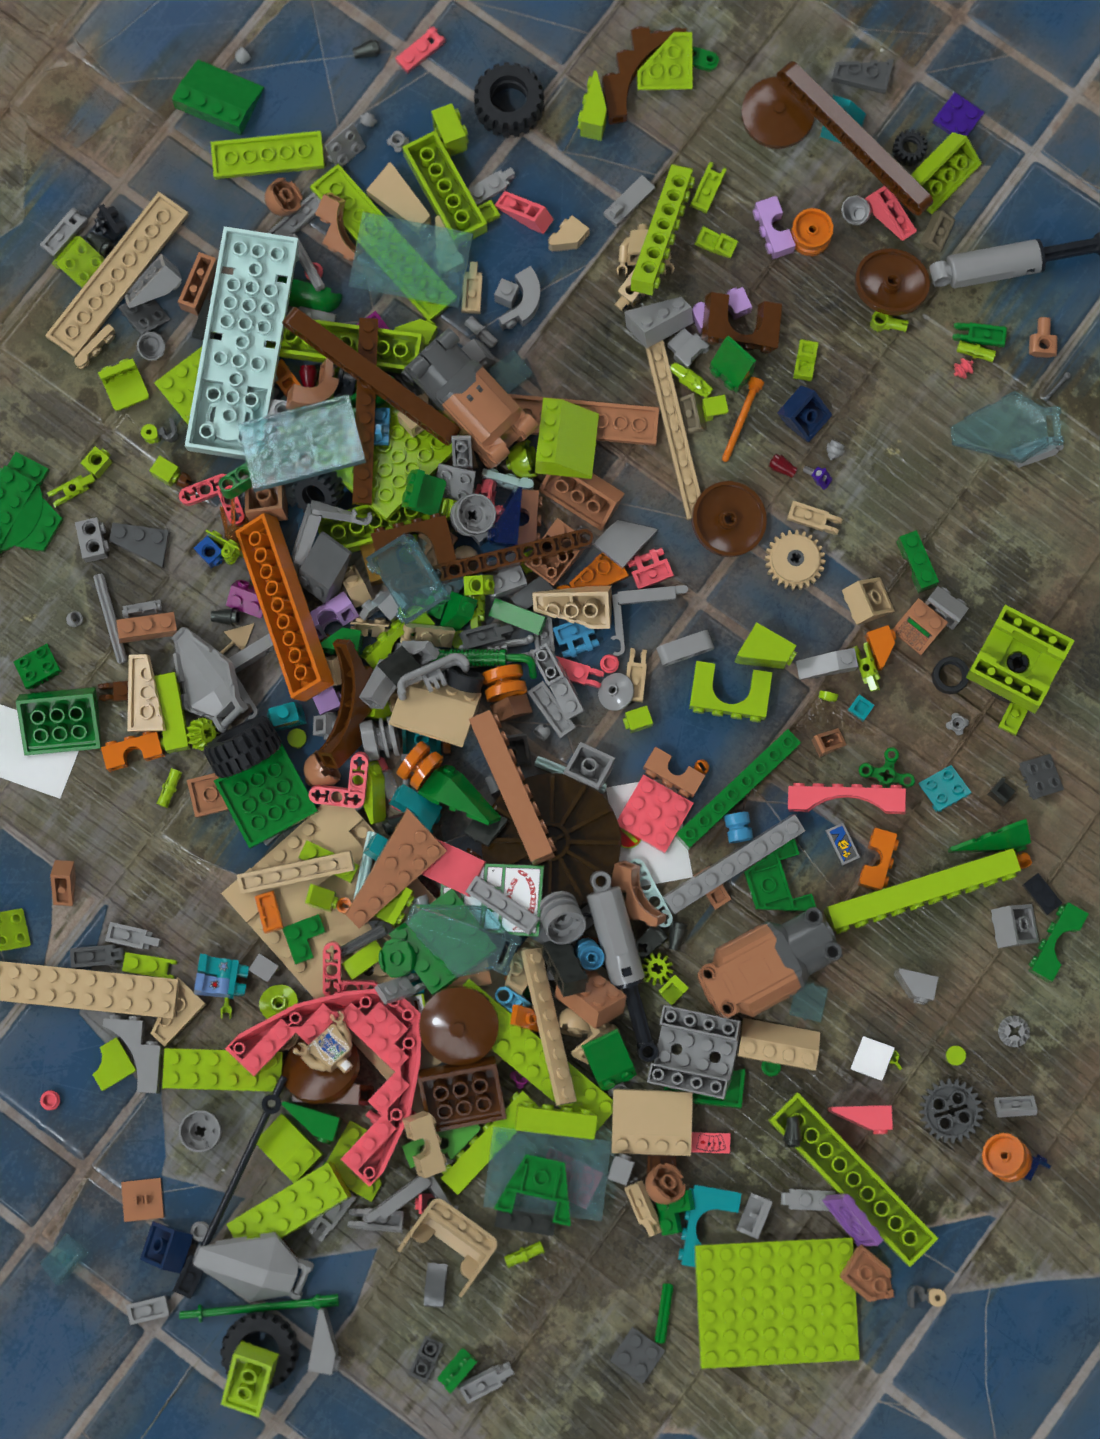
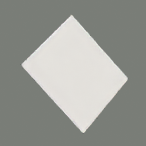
[851,1036,895,1081]

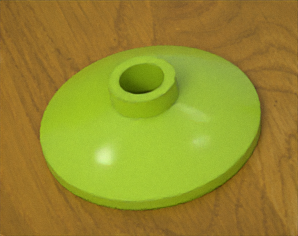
[259,985,298,1019]

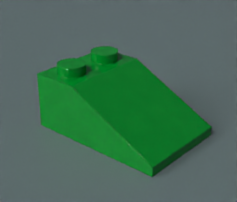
[709,335,756,393]
[581,1029,637,1091]
[282,1101,343,1144]

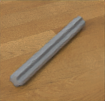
[93,574,128,664]

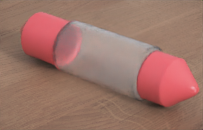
[376,757,400,811]

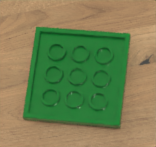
[214,744,318,849]
[389,889,497,995]

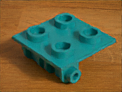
[918,765,972,812]

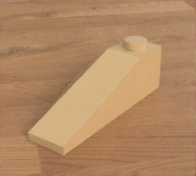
[532,586,612,629]

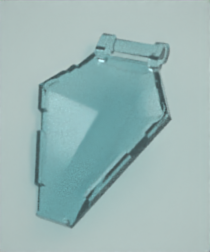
[950,391,1064,463]
[405,904,522,978]

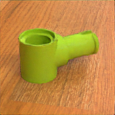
[870,311,908,332]

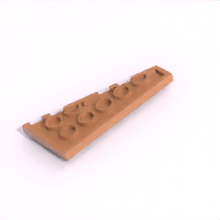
[346,807,447,929]

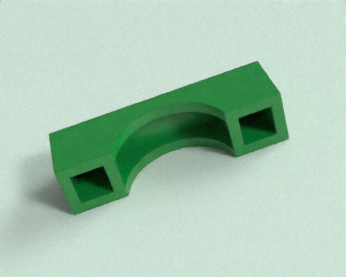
[1028,902,1089,983]

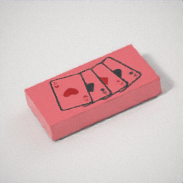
[691,1132,730,1153]

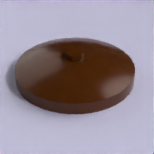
[741,77,815,149]
[855,249,930,316]
[691,481,767,557]
[419,986,499,1066]
[282,1038,360,1104]

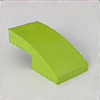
[695,226,738,258]
[793,339,818,381]
[341,940,382,981]

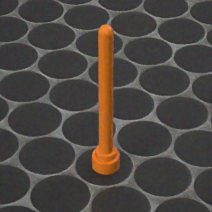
[722,377,764,462]

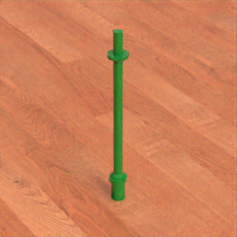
[179,1293,339,1322]

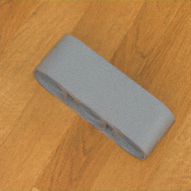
[656,630,714,667]

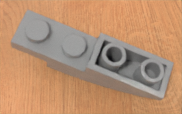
[451,435,473,470]
[530,643,585,720]

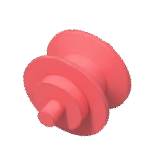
[954,358,973,379]

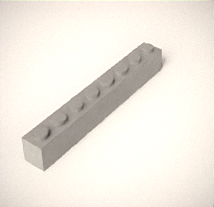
[662,814,805,914]

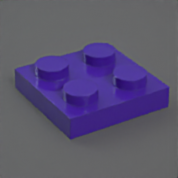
[932,92,984,136]

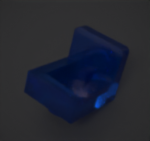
[1022,1154,1051,1181]

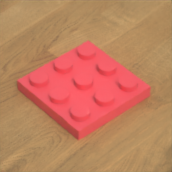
[617,774,694,854]

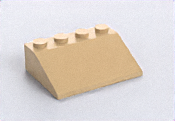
[389,680,481,747]
[611,1089,692,1156]

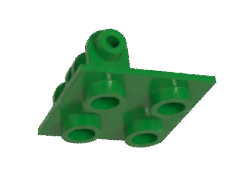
[14,643,62,690]

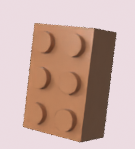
[555,966,626,1030]

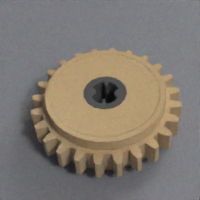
[764,530,825,591]

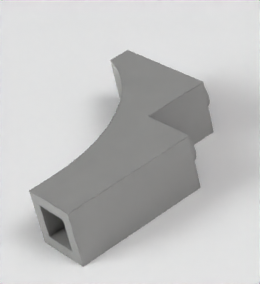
[359,640,440,709]
[103,1015,163,1094]

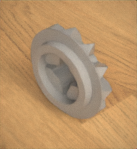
[998,1016,1030,1047]

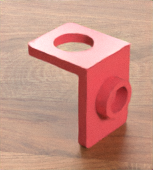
[415,1194,434,1214]

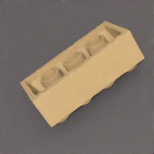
[736,1018,820,1071]

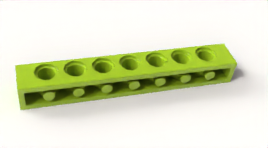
[631,164,695,296]

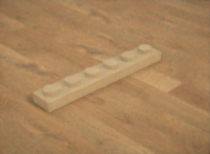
[237,851,355,894]

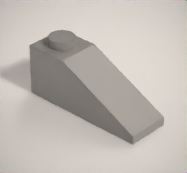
[796,648,858,680]

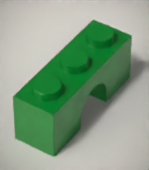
[896,530,939,594]

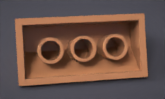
[539,474,625,531]

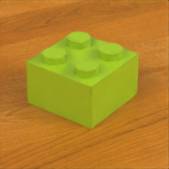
[431,103,469,157]

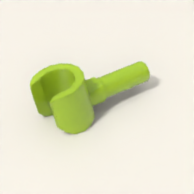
[220,997,232,1019]

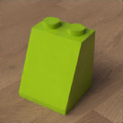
[735,622,797,669]

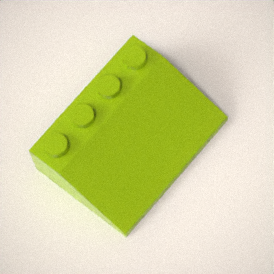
[535,397,599,479]

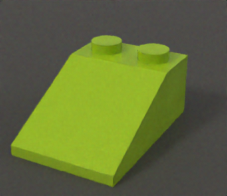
[257,1113,324,1183]
[221,1341,279,1418]

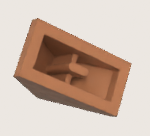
[490,694,532,723]
[811,728,846,758]

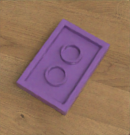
[822,1194,883,1247]

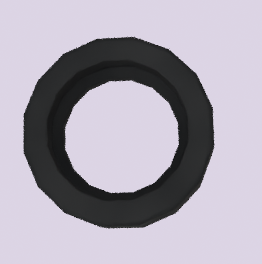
[932,656,969,695]
[446,666,484,693]

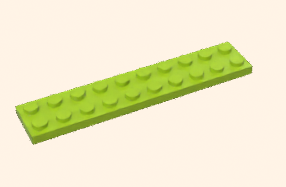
[310,164,458,321]
[462,978,613,1133]

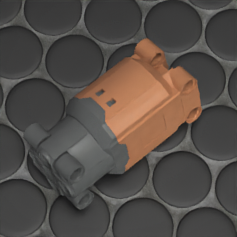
[401,328,539,469]
[697,907,843,1019]

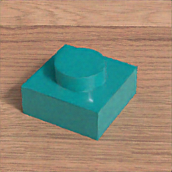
[847,695,875,722]

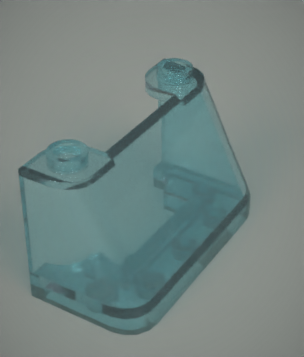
[366,534,451,624]

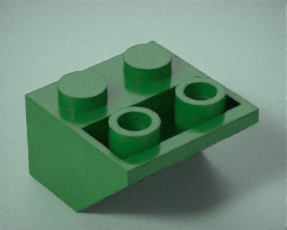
[321,628,364,659]

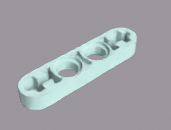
[630,859,673,928]

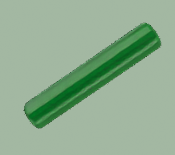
[655,1283,674,1344]

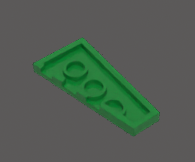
[664,1069,745,1109]

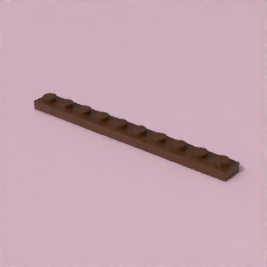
[352,318,378,505]

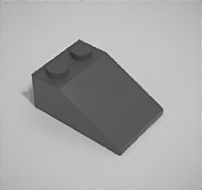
[298,532,352,604]

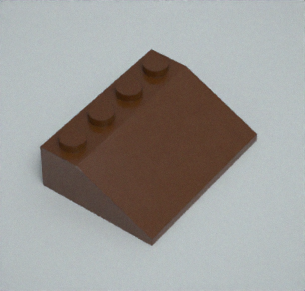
[418,1056,507,1132]

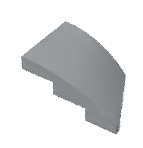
[594,520,658,569]

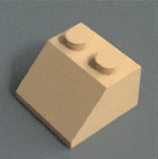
[842,577,895,625]

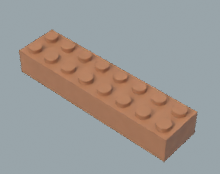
[469,710,557,866]

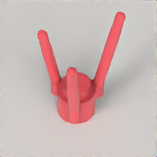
[475,479,497,527]

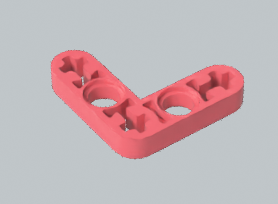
[179,474,245,526]
[309,752,369,808]
[323,941,378,996]

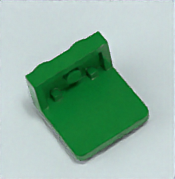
[401,469,446,515]

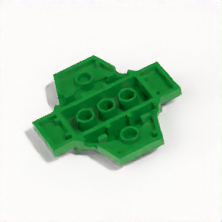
[0,452,63,555]

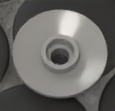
[598,673,634,711]

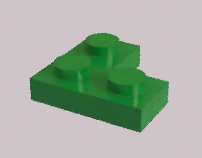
[282,914,326,965]
[655,1189,695,1236]

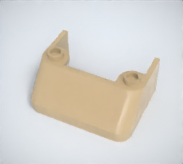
[397,1199,497,1298]

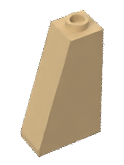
[366,162,431,236]

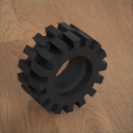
[893,129,928,166]

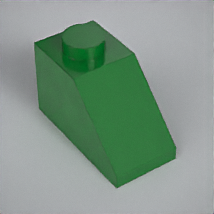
[440,591,478,632]

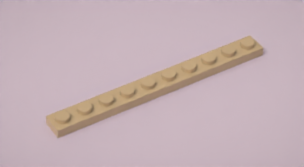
[645,340,701,521]

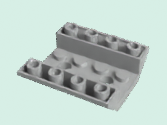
[647,1005,741,1099]

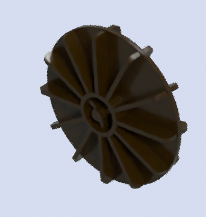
[482,773,621,906]

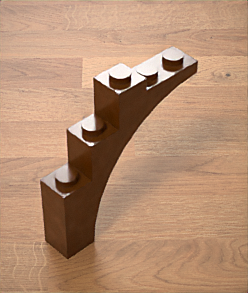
[602,26,687,125]
[318,639,373,769]

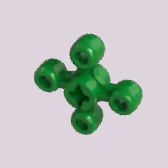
[858,747,915,788]

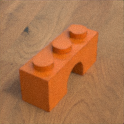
[101,731,165,772]
[858,828,899,891]

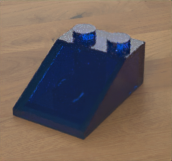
[487,487,522,547]

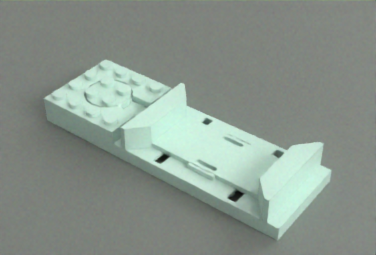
[185,226,300,460]

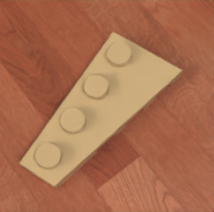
[127,654,166,732]

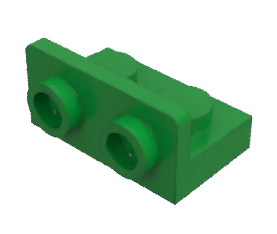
[437,1348,478,1394]

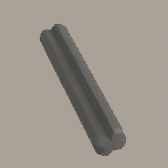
[333,925,387,959]

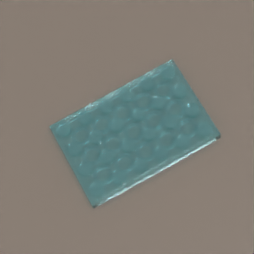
[349,212,473,308]
[238,395,366,492]
[483,1126,611,1221]

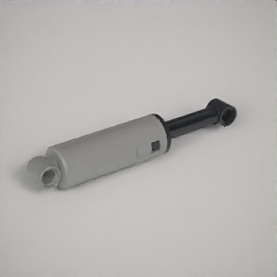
[929,232,1100,288]
[587,871,658,1062]

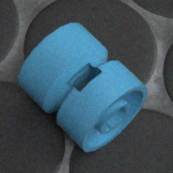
[724,812,754,843]
[574,938,604,970]

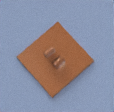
[121,1178,164,1222]

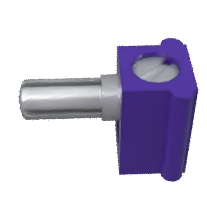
[803,466,832,490]

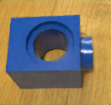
[194,535,224,568]

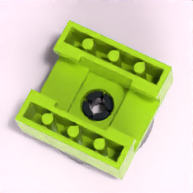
[966,605,1075,714]

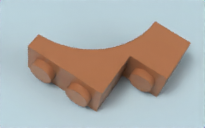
[315,192,363,261]
[611,860,667,927]

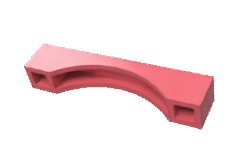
[788,783,906,814]

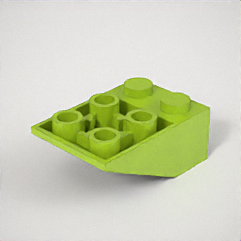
[578,70,607,141]

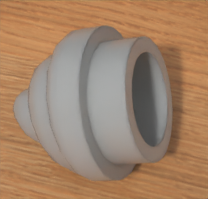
[827,440,845,460]

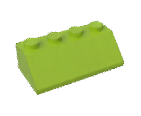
[911,132,982,214]

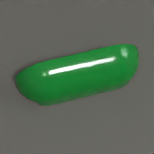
[277,276,343,313]

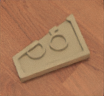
[505,937,545,995]
[151,977,206,1047]

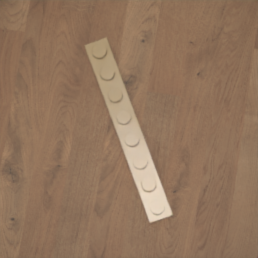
[521,947,577,1106]

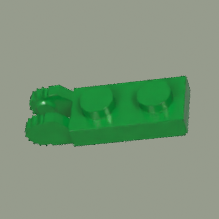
[952,322,1007,347]

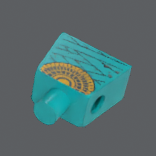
[267,702,307,732]

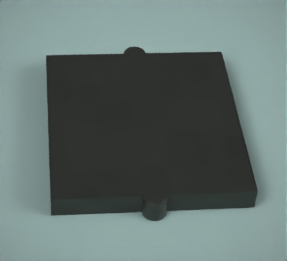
[377,645,422,686]
[464,811,508,848]

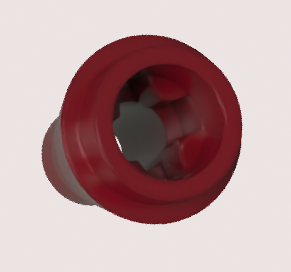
[299,365,318,388]
[768,453,798,478]

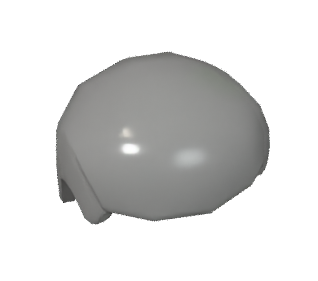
[841,195,871,226]
[137,332,165,361]

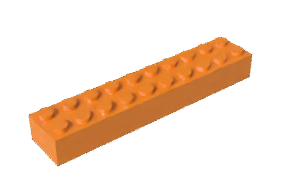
[235,513,334,702]

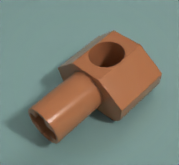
[1029,317,1058,358]

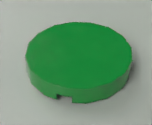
[379,939,416,978]

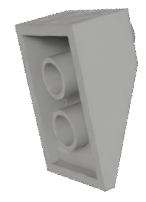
[125,254,182,308]
[308,1307,341,1375]

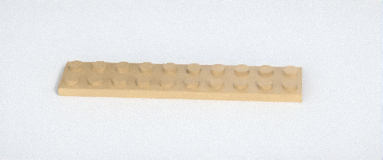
[45,192,189,358]
[0,961,179,1019]

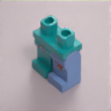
[194,953,249,999]

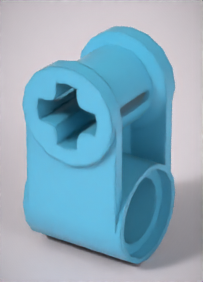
[495,987,532,1014]

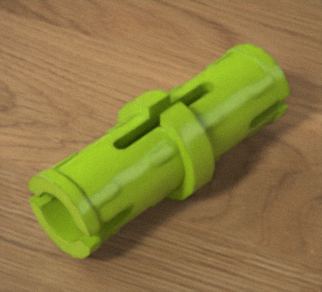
[956,340,996,362]
[156,768,182,808]
[504,1241,545,1268]

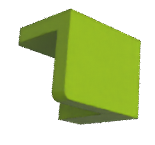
[702,395,728,422]
[658,975,689,1005]

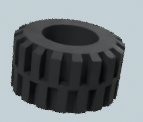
[292,465,345,516]

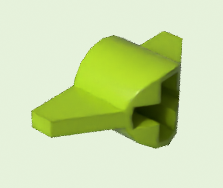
[889,1050,902,1070]

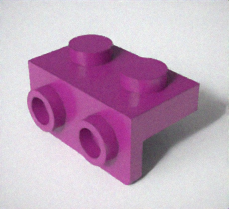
[226,580,263,619]

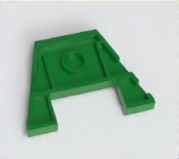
[744,839,816,911]
[494,1154,571,1226]

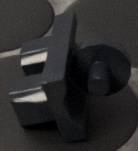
[93,204,127,242]

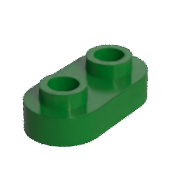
[692,46,719,72]

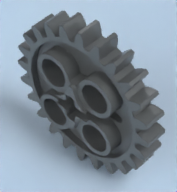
[918,1079,983,1143]

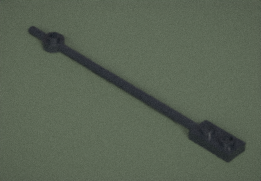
[173,1075,288,1299]

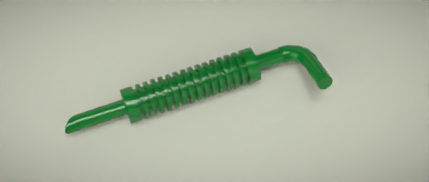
[429,649,537,679]

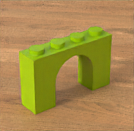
[689,661,772,722]

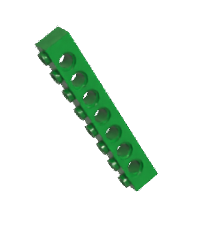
[675,729,801,850]

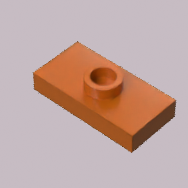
[254,891,284,934]
[510,1005,539,1032]

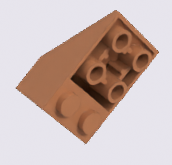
[524,518,589,586]

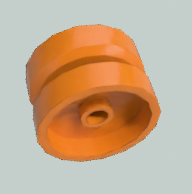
[791,208,833,256]
[482,664,527,702]
[396,741,444,791]
[982,1133,1032,1182]

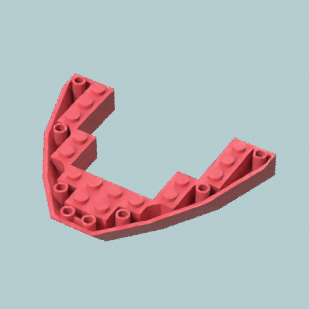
[225,989,421,1187]

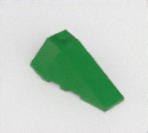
[418,765,501,825]
[947,819,1031,853]

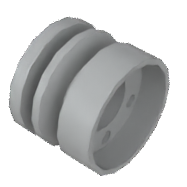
[449,494,496,537]
[359,716,400,762]
[539,891,586,945]
[179,1110,222,1152]

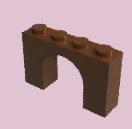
[701,292,782,353]
[371,513,457,579]

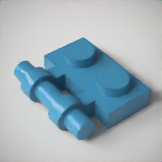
[553,622,600,658]

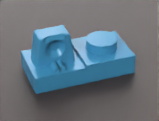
[374,408,391,445]

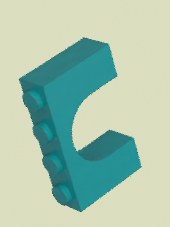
[363,784,442,861]
[678,1185,742,1267]

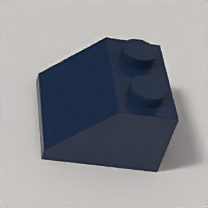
[777,386,832,443]
[140,1221,193,1274]

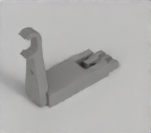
[291,500,372,573]
[611,585,688,656]
[228,634,275,720]
[363,1175,459,1223]

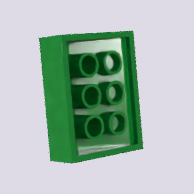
[172,59,264,136]
[16,687,101,756]

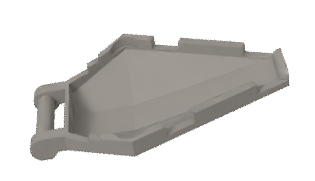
[171,627,248,733]
[193,1232,314,1302]

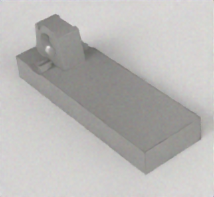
[603,175,655,227]

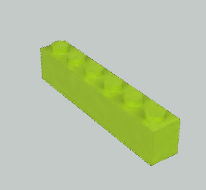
[441,1091,538,1195]

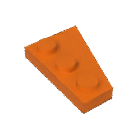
[569,553,629,588]

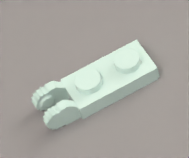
[481,468,534,491]

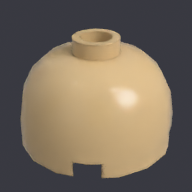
[558,1008,593,1037]

